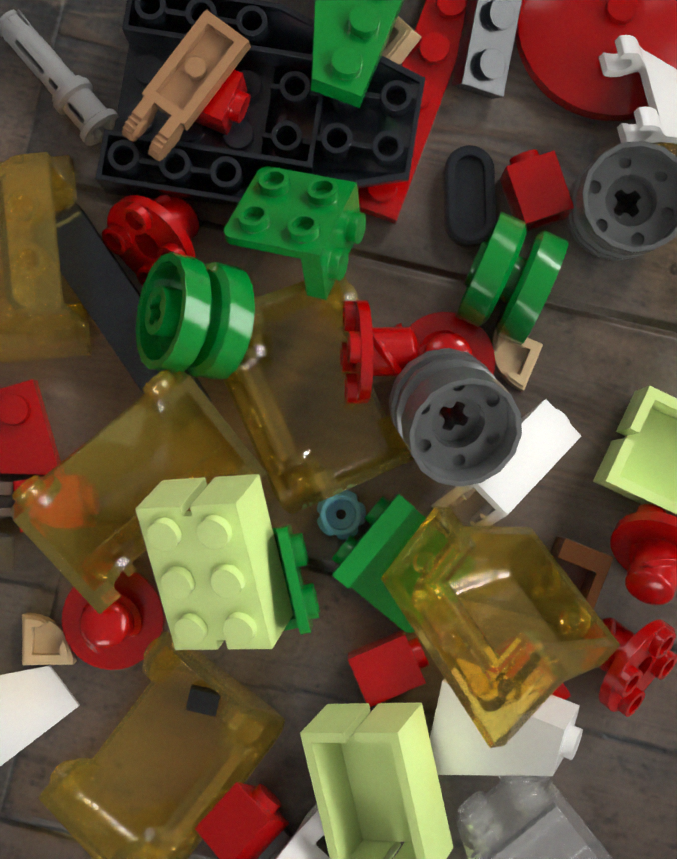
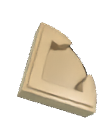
[382,16,422,65]
[491,326,543,392]
[22,613,77,665]

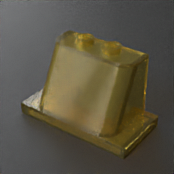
[0,152,92,364]
[381,506,620,748]

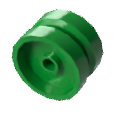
[455,212,569,345]
[136,252,255,380]

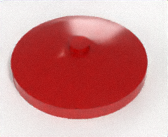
[515,0,677,121]

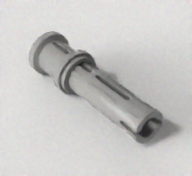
[0,9,120,146]

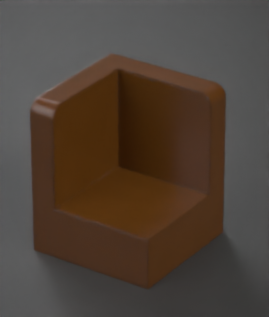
[536,536,614,615]

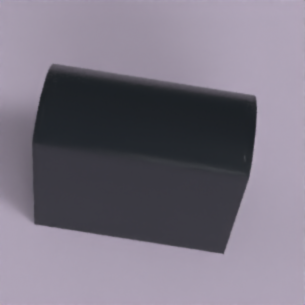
[186,684,222,717]

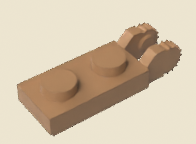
[121,9,251,161]

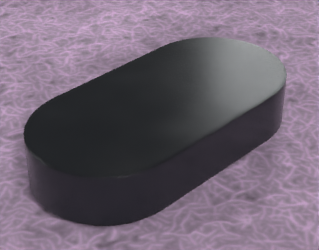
[443,145,496,247]

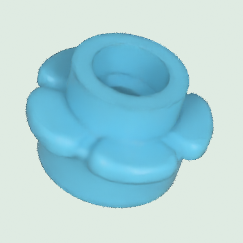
[317,489,366,539]

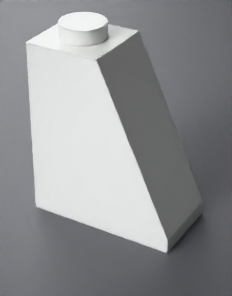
[431,399,581,542]
[430,660,583,776]

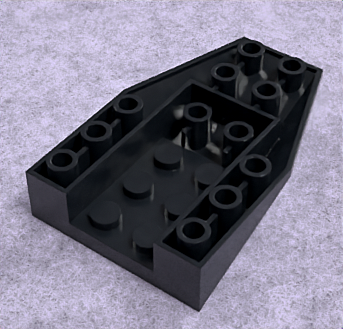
[95,0,425,205]

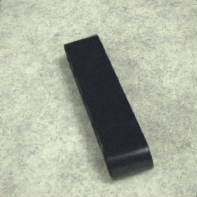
[34,201,214,432]

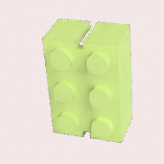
[593,386,677,516]
[135,474,293,650]
[300,703,453,859]

